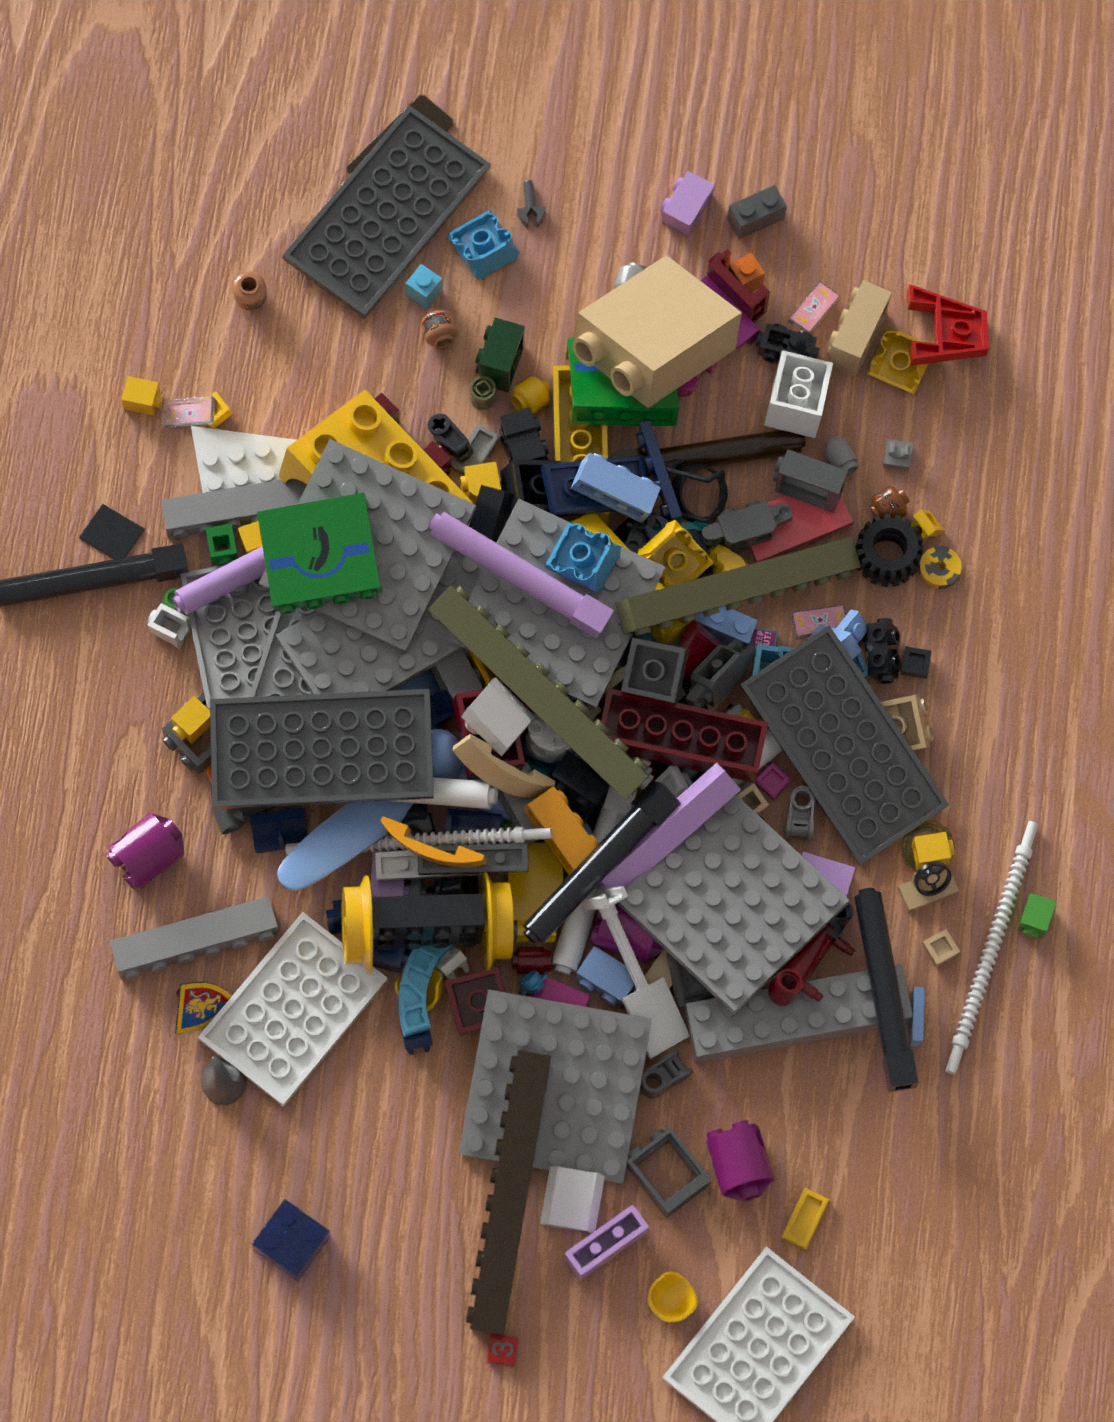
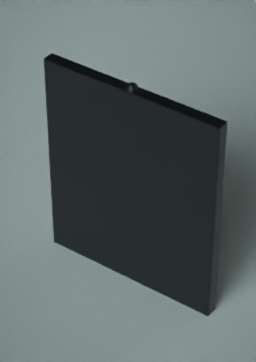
[79,504,145,559]

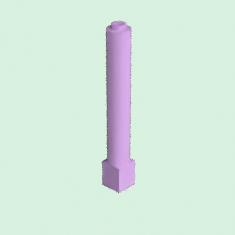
[428,512,614,639]
[172,547,266,615]

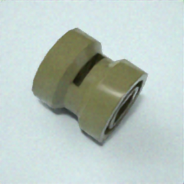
[470,376,496,410]

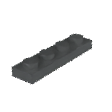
[418,843,529,875]

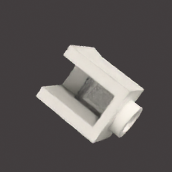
[147,603,192,650]

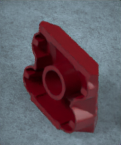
[678,620,724,685]

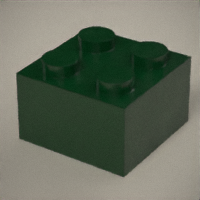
[475,317,525,393]

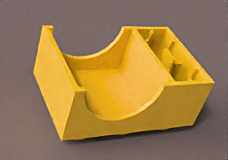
[278,390,473,503]

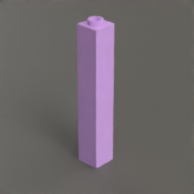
[598,763,741,889]

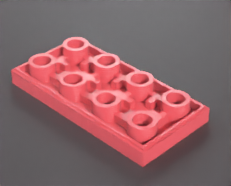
[749,495,854,563]

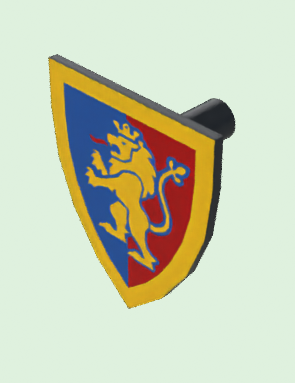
[175,982,232,1034]

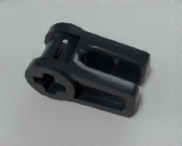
[427,414,474,463]

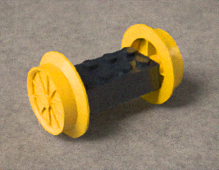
[342,872,514,975]

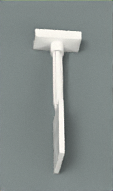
[580,886,690,1059]

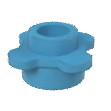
[519,970,548,996]

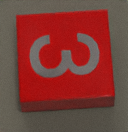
[487,1334,518,1366]

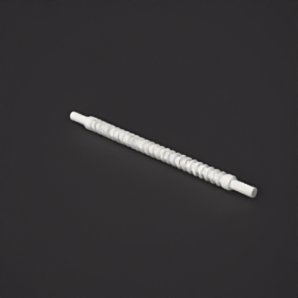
[945,821,1039,1075]
[285,826,553,855]

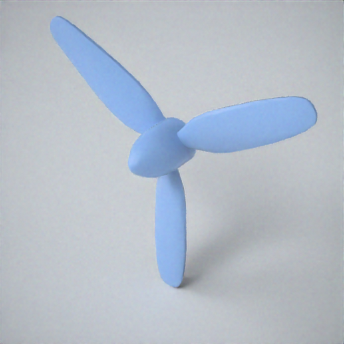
[277,669,593,891]

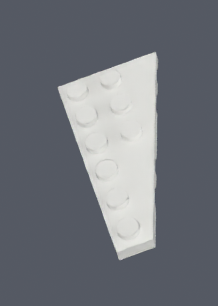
[191,426,296,493]

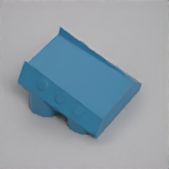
[447,210,519,280]
[546,522,621,592]

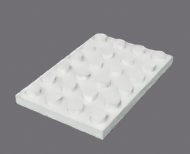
[198,912,388,1107]
[662,1247,855,1422]

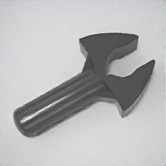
[517,180,545,228]

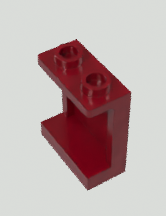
[707,249,770,323]

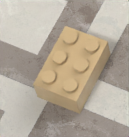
[826,280,892,378]

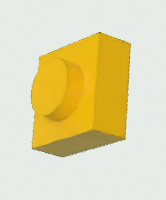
[205,391,234,429]

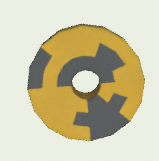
[919,546,962,589]

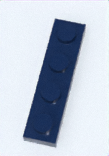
[636,420,682,525]

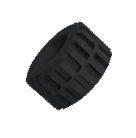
[855,514,924,587]

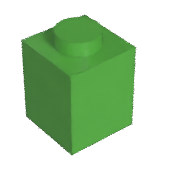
[1018,893,1056,939]

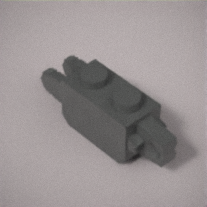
[701,501,793,552]
[685,639,756,708]

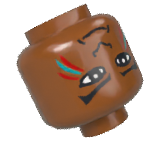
[869,486,910,519]

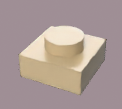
[922,929,960,967]

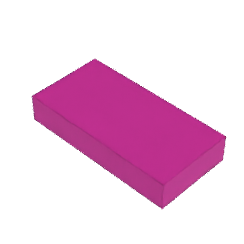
[530,974,591,1007]

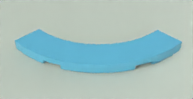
[398,945,454,1038]

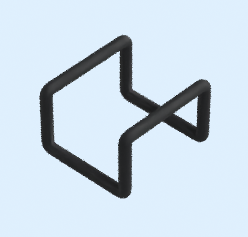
[666,459,725,523]

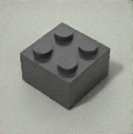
[621,638,690,703]

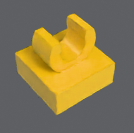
[910,509,945,541]

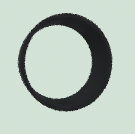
[671,464,728,522]

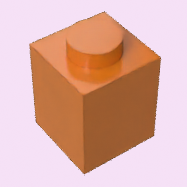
[728,252,765,292]

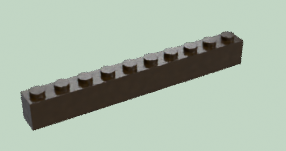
[466,1050,551,1335]

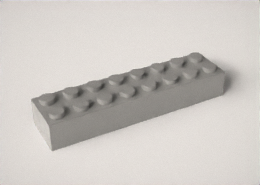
[685,964,913,1064]

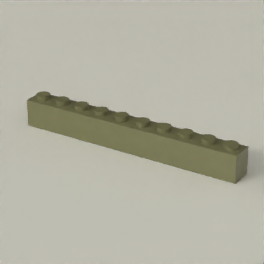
[615,537,861,636]
[428,585,650,800]

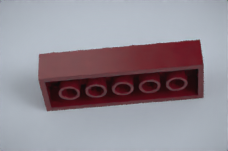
[601,688,768,783]

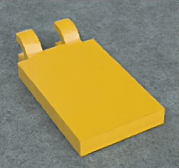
[508,843,563,943]

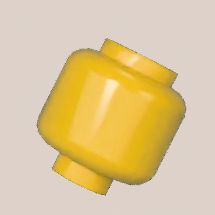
[511,376,551,414]

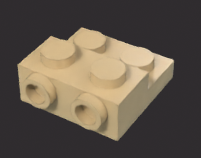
[881,694,934,750]

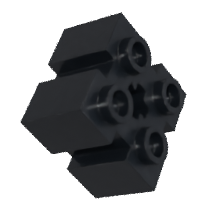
[499,408,549,462]

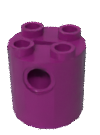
[105,813,184,889]
[590,903,663,963]
[706,1120,775,1202]

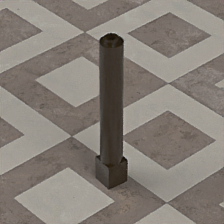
[610,430,806,477]

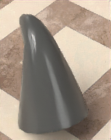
[201,1056,246,1105]

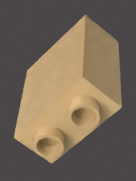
[573,255,742,408]

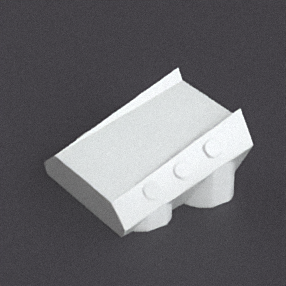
[461,677,535,756]
[540,1166,605,1234]

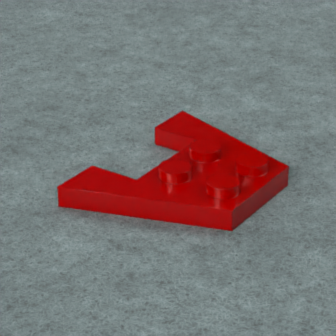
[907,284,989,366]

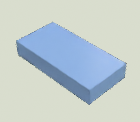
[910,987,925,1047]

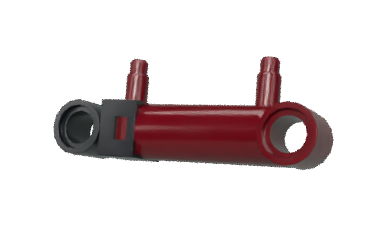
[768,903,855,1006]

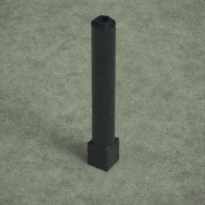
[0,543,188,607]
[523,780,681,944]
[854,888,919,1092]

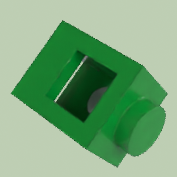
[206,524,238,566]

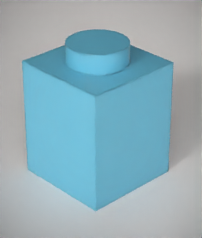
[406,264,442,310]

